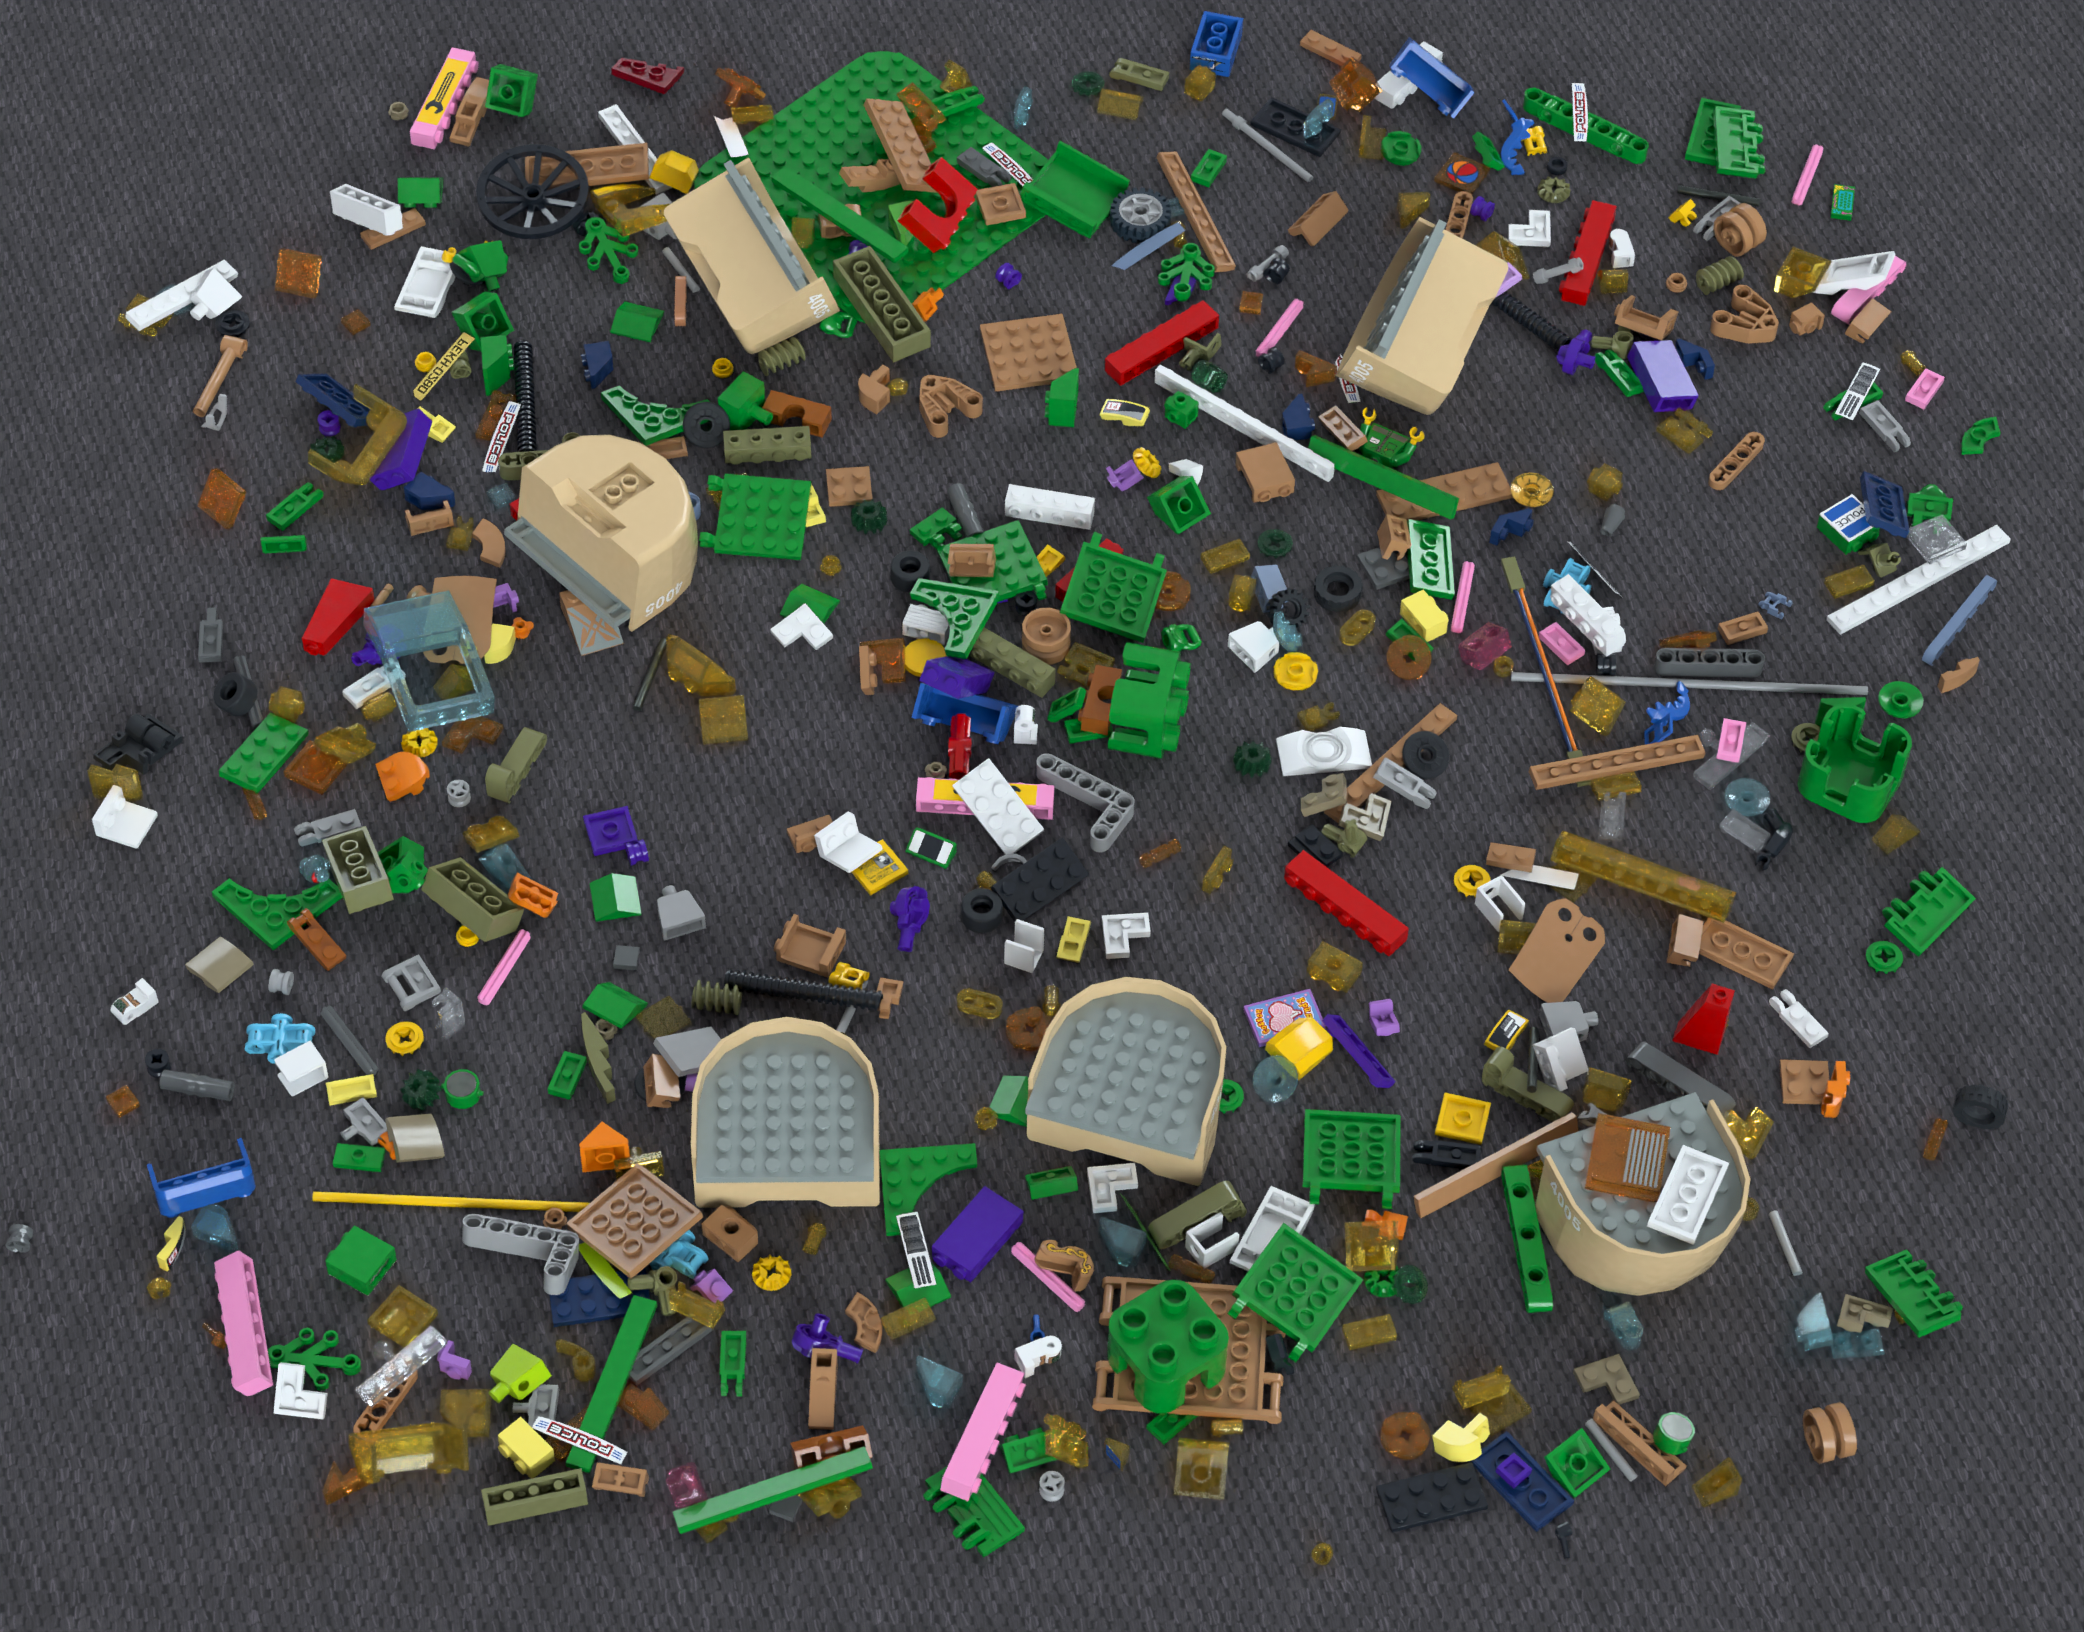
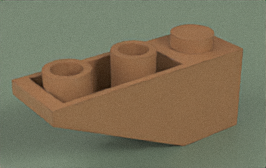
[808,1348,838,1430]

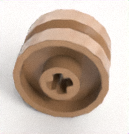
[1713,203,1767,257]
[1022,608,1071,665]
[1803,1402,1857,1464]

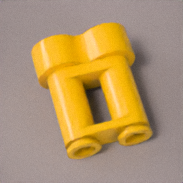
[1521,126,1547,156]
[828,962,869,989]

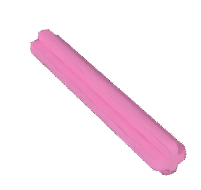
[1792,144,1823,206]
[1256,299,1304,357]
[1451,561,1475,633]
[478,929,531,1005]
[1011,1242,1085,1312]

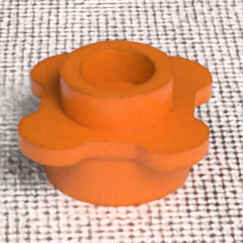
[512,617,534,639]

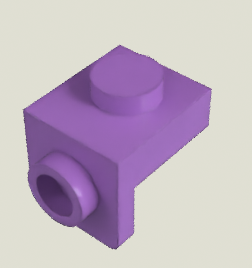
[1106,459,1144,491]
[493,583,519,612]
[1369,999,1400,1036]
[690,1269,733,1308]
[437,1340,472,1380]

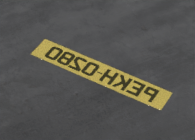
[413,332,474,401]

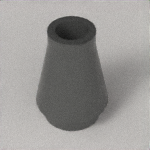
[1600,504,1625,537]

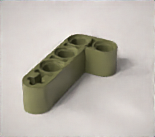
[498,432,580,480]
[485,727,547,803]
[1482,1047,1574,1122]
[1148,1181,1247,1249]

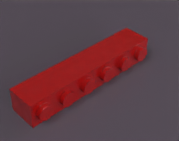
[1559,200,1617,306]
[1105,300,1219,386]
[1284,850,1409,956]

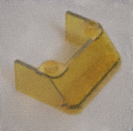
[308,384,407,485]
[348,1423,469,1483]

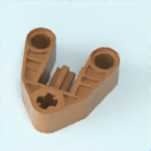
[1710,285,1779,343]
[920,375,983,438]

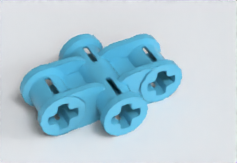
[1543,558,1591,614]
[245,1013,315,1064]
[650,1230,709,1279]

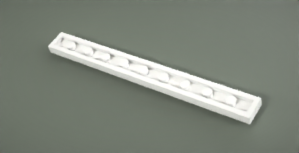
[1155,365,1335,482]
[1827,525,2010,635]

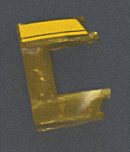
[590,184,670,237]

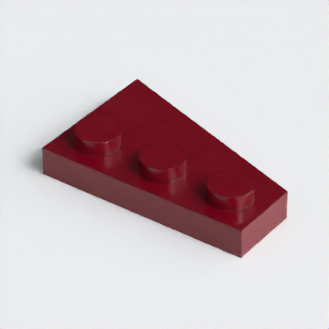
[611,58,684,94]

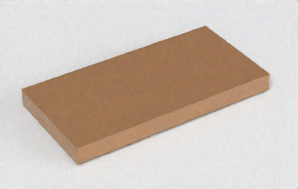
[1699,914,1794,989]

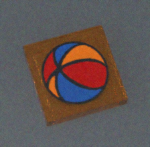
[1434,152,1490,195]

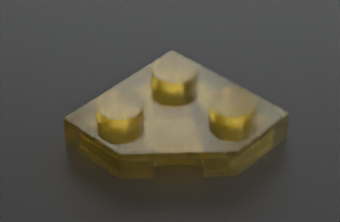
[440,1389,492,1437]

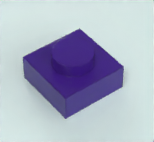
[1496,1453,1532,1488]

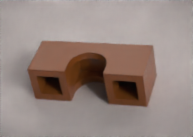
[762,390,832,438]
[1078,665,1122,735]
[790,1425,873,1469]

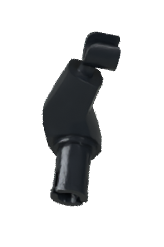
[1755,808,1793,870]

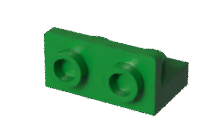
[999,1427,1058,1474]

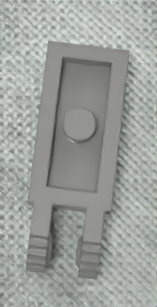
[1693,196,1740,241]
[1859,400,1911,452]
[1373,758,1437,809]
[294,809,362,847]

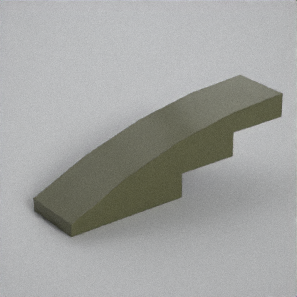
[581,1012,616,1104]

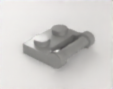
[382,954,441,1011]

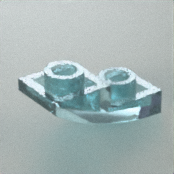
[1014,86,1033,130]
[1304,98,1334,139]
[1273,612,1302,653]
[1829,1328,1885,1358]

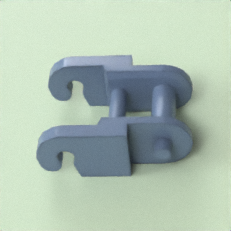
[1759,592,1793,619]

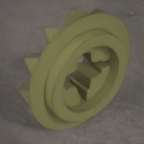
[1537,176,1571,203]
[1791,723,1821,753]

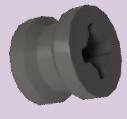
[5,1224,34,1253]

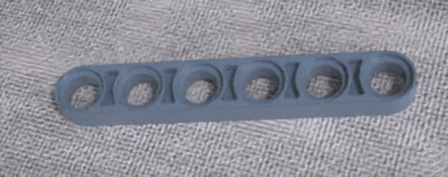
[1922,575,1997,666]

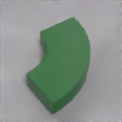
[1961,417,2000,455]

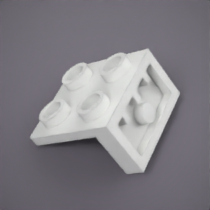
[92,785,158,848]
[814,811,882,873]
[1533,1028,1588,1092]

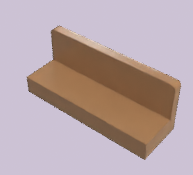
[1288,191,1348,246]

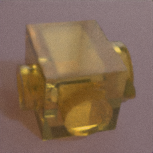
[1185,65,1216,102]
[791,217,815,248]
[1587,463,1623,501]
[1228,574,1256,611]
[269,686,305,723]

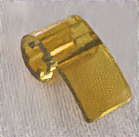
[556,1339,596,1382]

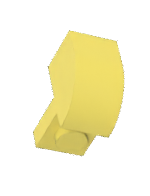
[465,624,516,664]
[1433,1413,1490,1462]

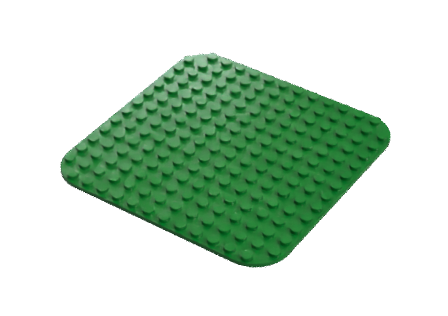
[694,51,1048,323]

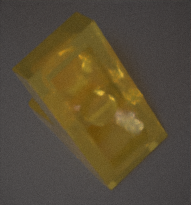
[940,59,972,93]

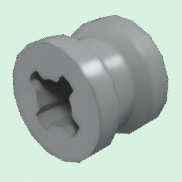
[447,780,471,807]
[269,969,294,995]
[1039,1471,1065,1502]

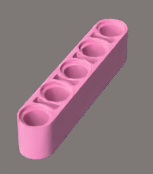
[1831,256,1906,325]

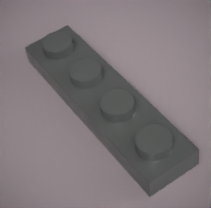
[629,1309,714,1386]

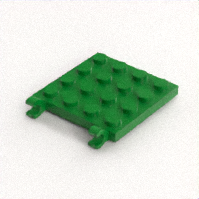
[699,474,811,560]
[937,520,1048,602]
[1060,532,1167,643]
[1303,1109,1401,1209]
[1227,1222,1363,1363]

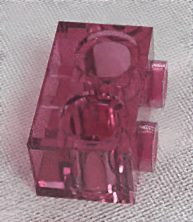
[1458,622,1512,670]

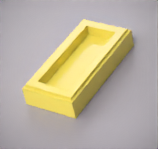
[326,1074,377,1105]

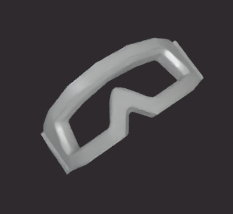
[201,394,227,431]
[991,854,1027,871]
[1577,1103,1608,1127]

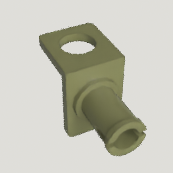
[1179,333,1221,371]
[1858,543,1901,578]

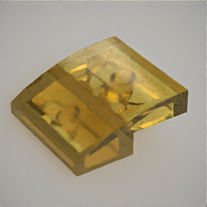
[87,764,143,801]

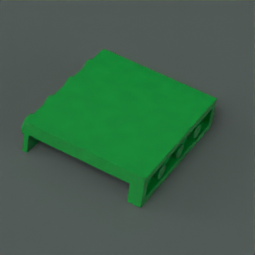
[1020,141,1130,238]

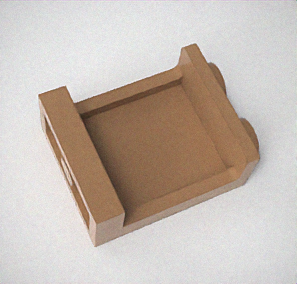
[1614,295,1678,340]
[1235,442,1295,503]
[774,914,846,978]

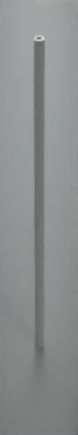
[1511,672,1868,695]

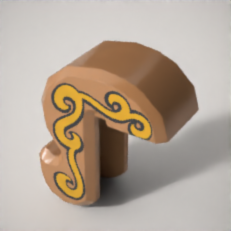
[1034,1240,1094,1291]

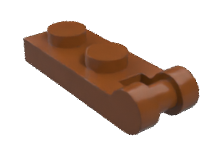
[287,908,346,971]

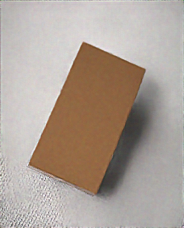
[1938,657,1980,693]

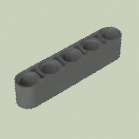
[1654,648,1765,678]
[1626,1042,1736,1119]

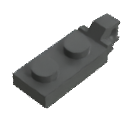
[198,608,223,663]

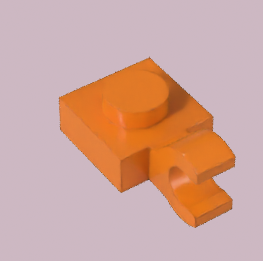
[912,288,944,321]
[1364,1210,1408,1240]

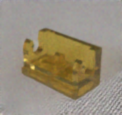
[1497,920,1536,955]
[669,1281,725,1329]
[1452,1365,1510,1409]

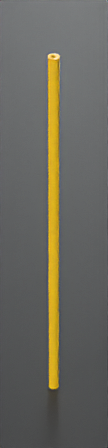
[313,1192,589,1212]

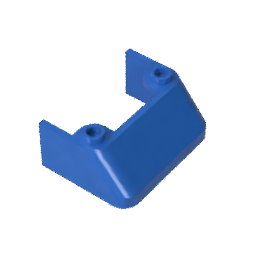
[1390,37,1474,118]
[912,683,1018,744]
[147,1138,256,1218]

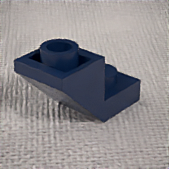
[1675,339,1715,380]
[1489,508,1534,546]

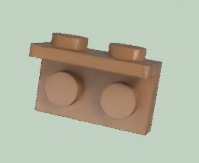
[787,815,833,853]

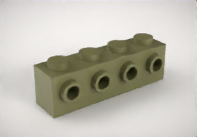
[723,426,811,465]
[970,627,1055,698]
[481,1468,588,1526]

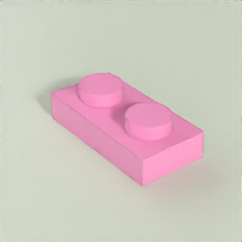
[1905,368,1944,409]
[1539,622,1585,666]
[1716,718,1746,763]

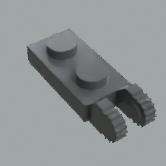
[957,147,1011,187]

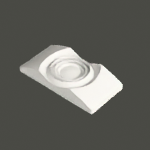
[394,247,456,318]
[1806,251,1895,295]
[1276,727,1372,776]
[1230,1186,1315,1271]

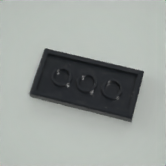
[1250,97,1341,157]

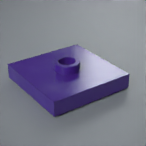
[583,806,638,856]

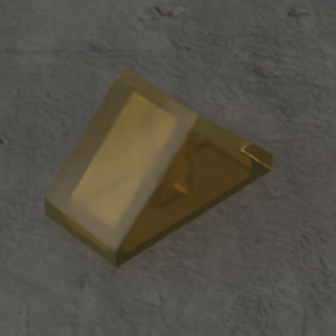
[1397,192,1431,229]
[433,664,484,703]
[1872,814,1921,855]
[1692,1458,1742,1507]

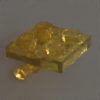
[699,695,748,745]

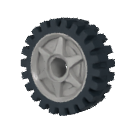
[1110,188,1171,243]

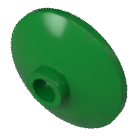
[1878,681,1923,718]

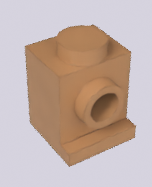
[1789,302,1825,336]

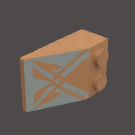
[559,590,624,656]

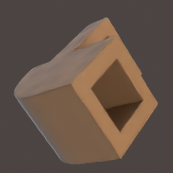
[858,365,890,414]

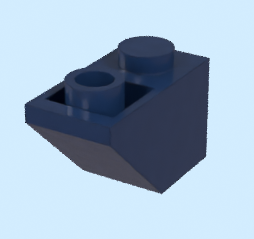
[581,341,613,389]
[1281,394,1315,441]
[404,472,456,510]

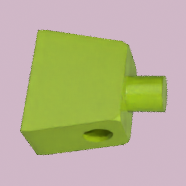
[489,1344,552,1403]

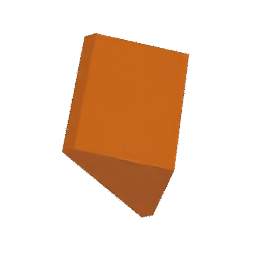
[579,1122,631,1172]

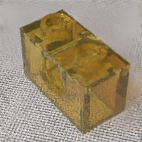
[1307,941,1363,993]

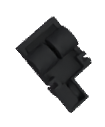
[93,714,182,780]

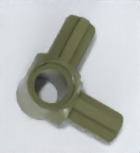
[1591,325,1633,359]
[1322,819,1367,858]
[627,1266,677,1316]

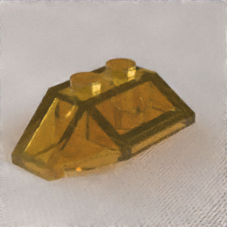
[666,634,736,696]

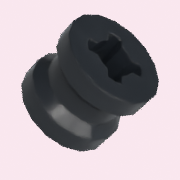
[1264,258,1290,284]
[1258,347,1285,374]
[1015,591,1038,616]
[1596,653,1616,676]
[145,1049,171,1078]

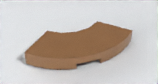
[472,518,506,568]
[845,1292,882,1353]

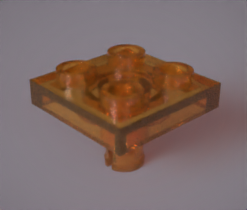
[715,67,766,109]
[275,248,322,299]
[197,468,246,529]
[284,740,348,795]

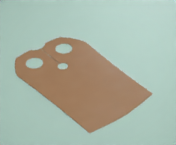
[421,576,497,664]
[1509,898,1605,1003]

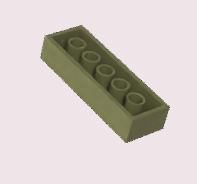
[833,246,931,363]

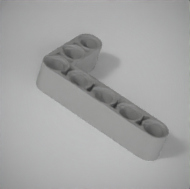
[1036,754,1134,852]
[462,1214,579,1295]

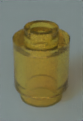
[361,692,397,722]

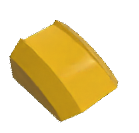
[650,150,699,194]
[1265,1017,1333,1081]

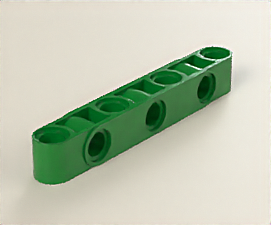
[1523,88,1649,164]
[1501,1165,1553,1313]

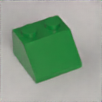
[398,177,444,207]
[481,335,514,396]
[1045,368,1079,427]
[1147,476,1211,535]
[377,836,424,893]

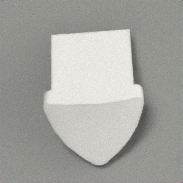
[1169,459,1203,486]

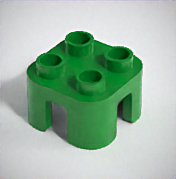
[1108,642,1191,759]
[1797,704,1912,823]
[1107,1280,1229,1413]

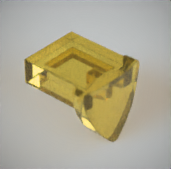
[1597,269,1628,294]

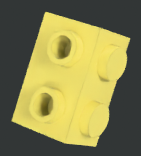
[1400,590,1449,642]
[498,1417,555,1479]

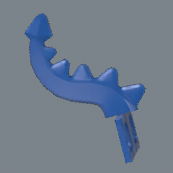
[1501,99,1534,175]
[1645,681,1690,745]

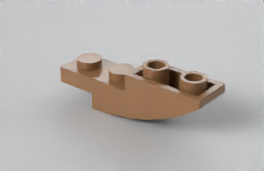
[449,77,489,147]
[839,159,901,192]

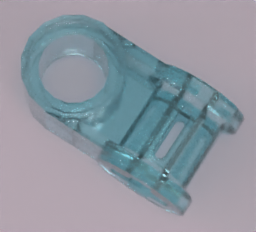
[1604,1302,1643,1350]

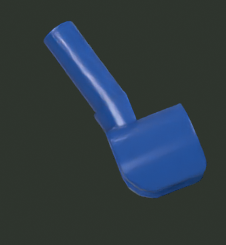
[1030,1314,1045,1342]

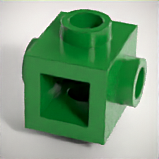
[1164,391,1199,429]
[386,851,428,893]

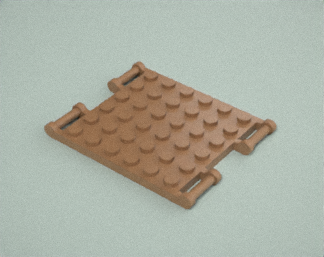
[1092,1276,1286,1424]

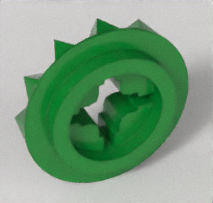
[1865,941,1903,974]
[1219,1079,1244,1114]
[1364,1261,1403,1297]

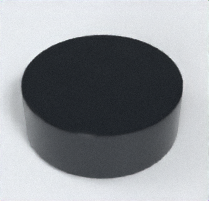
[1547,157,1568,175]

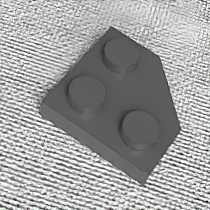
[1357,548,1409,590]

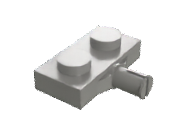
[340,1097,387,1146]
[513,1384,559,1434]

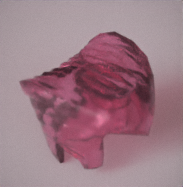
[666,1462,708,1509]

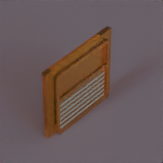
[1585,1113,1671,1203]

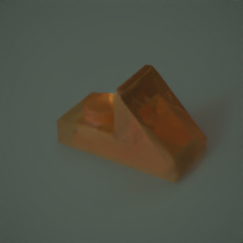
[1295,350,1337,387]
[617,1383,669,1431]
[322,1461,373,1505]

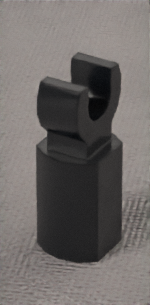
[1265,1334,1294,1375]

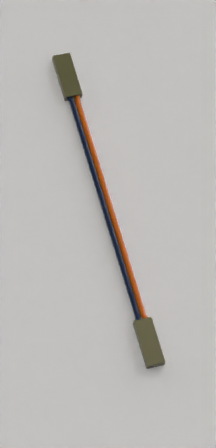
[1501,556,1592,787]

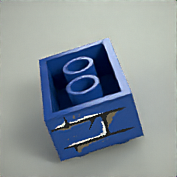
[1190,11,1243,77]

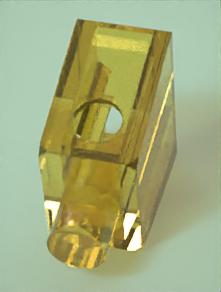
[1583,1067,1632,1112]

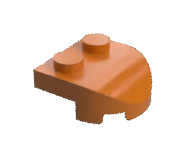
[375,752,429,802]
[508,873,558,918]
[1821,1061,1850,1118]

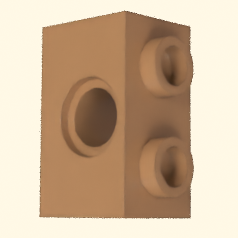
[702,1205,758,1262]

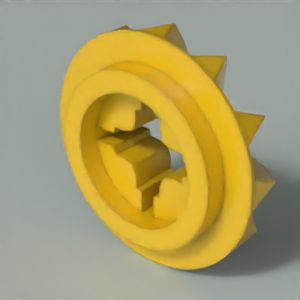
[1133,447,1162,478]
[401,726,438,758]
[1454,865,1491,898]
[386,1022,424,1056]
[752,1254,791,1291]

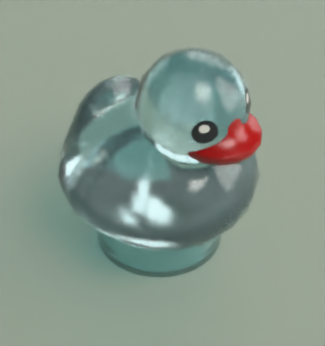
[299,854,330,883]

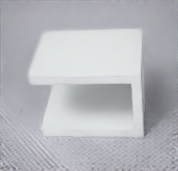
[1475,875,1525,932]
[1004,919,1044,973]
[274,1040,328,1096]
[1185,1212,1239,1270]

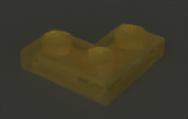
[1723,1107,1774,1159]

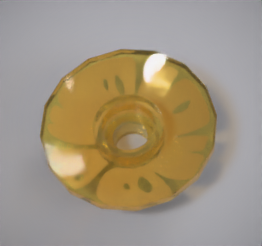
[1511,472,1554,507]

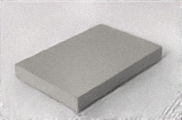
[653,1027,721,1077]

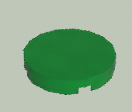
[1380,131,1422,166]

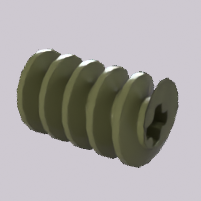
[1696,256,1744,295]
[758,337,806,376]
[691,980,742,1015]

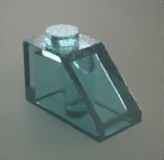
[479,844,532,890]
[191,1205,239,1253]
[1099,1217,1147,1267]
[1794,1293,1834,1351]
[916,1355,963,1409]

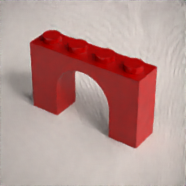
[897,157,978,253]

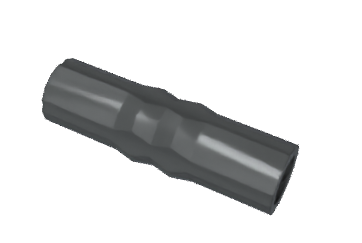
[947,483,984,538]
[160,1069,235,1101]

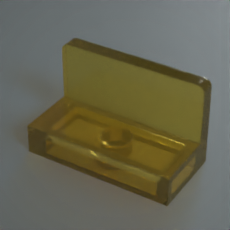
[1097,89,1144,120]
[1359,115,1386,160]

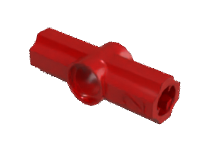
[948,714,972,780]

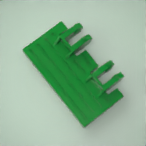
[1713,106,1765,178]
[1882,867,1976,957]
[1865,1249,1963,1338]
[924,1466,1025,1558]

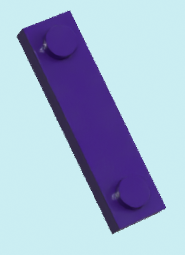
[1322,1014,1396,1088]

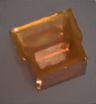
[1329,57,1382,112]

